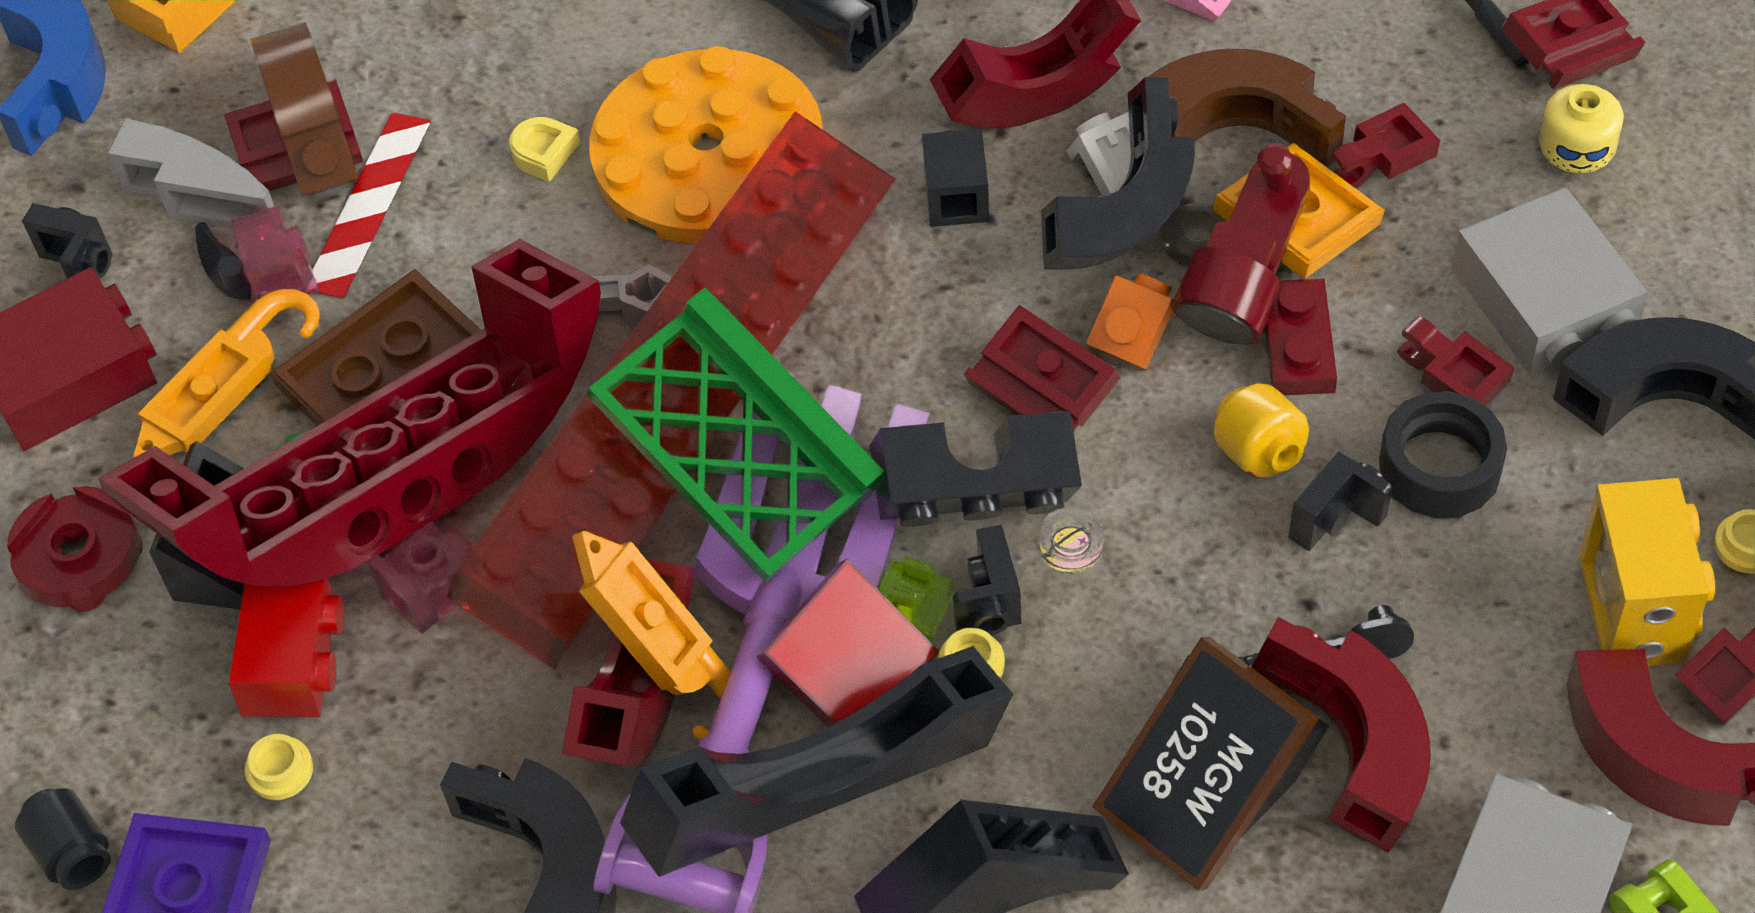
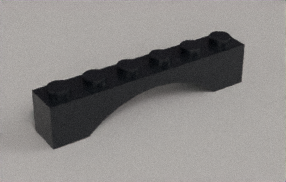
[620,646,1013,877]

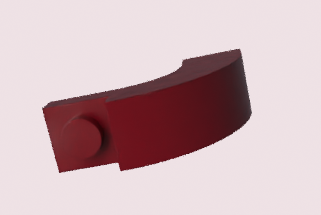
[929,0,1142,129]
[562,558,696,767]
[1251,617,1431,853]
[1566,649,1755,826]

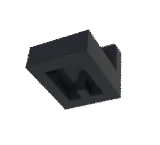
[1288,451,1393,551]
[952,524,1022,635]

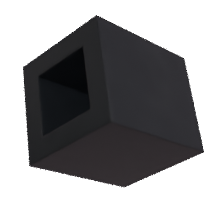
[922,128,990,227]

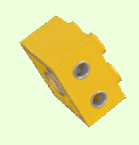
[1578,478,1715,666]

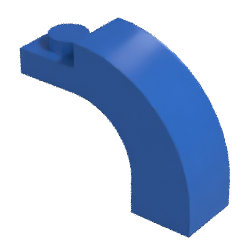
[0,0,106,156]

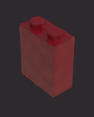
[0,267,157,452]

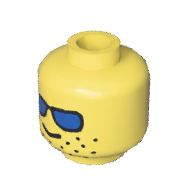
[1539,84,1624,173]

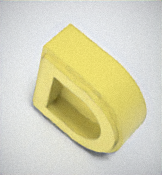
[509,117,581,183]

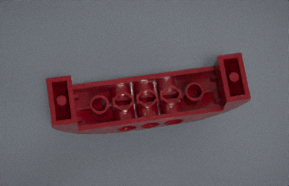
[98,239,601,587]

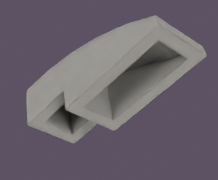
[108,118,282,236]

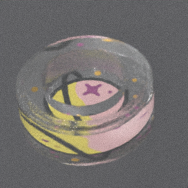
[1039,507,1104,574]

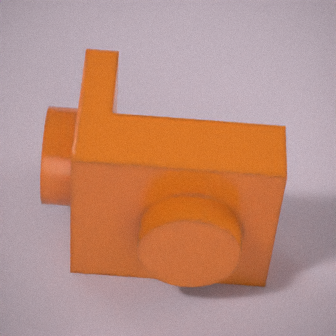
[1086,273,1178,370]

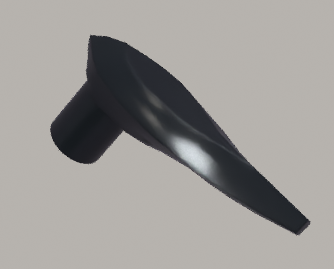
[195,222,251,301]

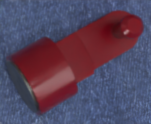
[1172,143,1311,345]

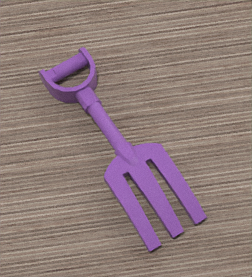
[594,374,930,913]

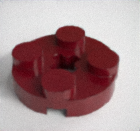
[7,486,143,612]

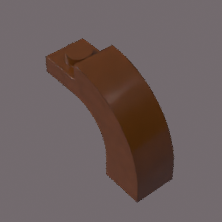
[250,22,359,197]
[1148,49,1346,167]

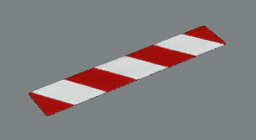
[304,113,431,298]

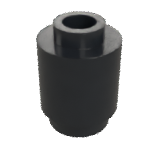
[15,788,111,890]

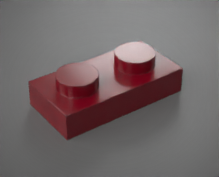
[1265,278,1337,395]

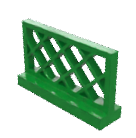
[586,287,885,583]

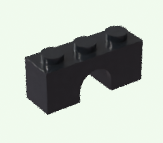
[869,411,1082,527]

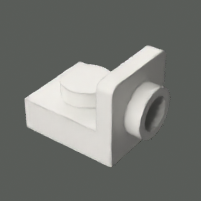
[1066,112,1131,196]

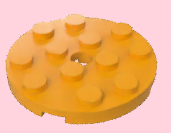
[589,46,824,244]

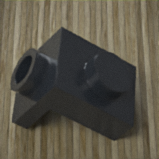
[22,203,113,279]

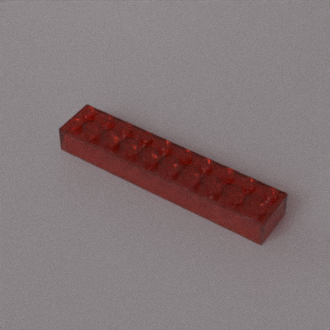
[446,111,896,670]

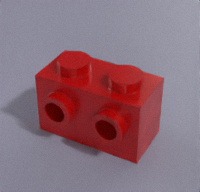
[229,578,344,717]

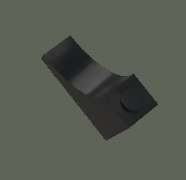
[854,799,1129,913]

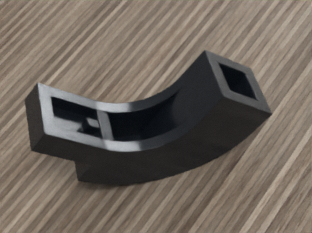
[1041,77,1195,270]
[1553,317,1755,439]
[440,758,617,913]

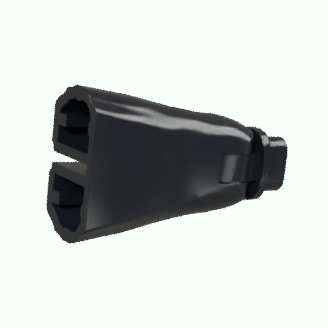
[765,0,918,71]

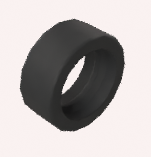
[1379,391,1507,518]

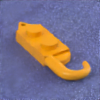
[134,289,320,457]
[572,531,731,742]

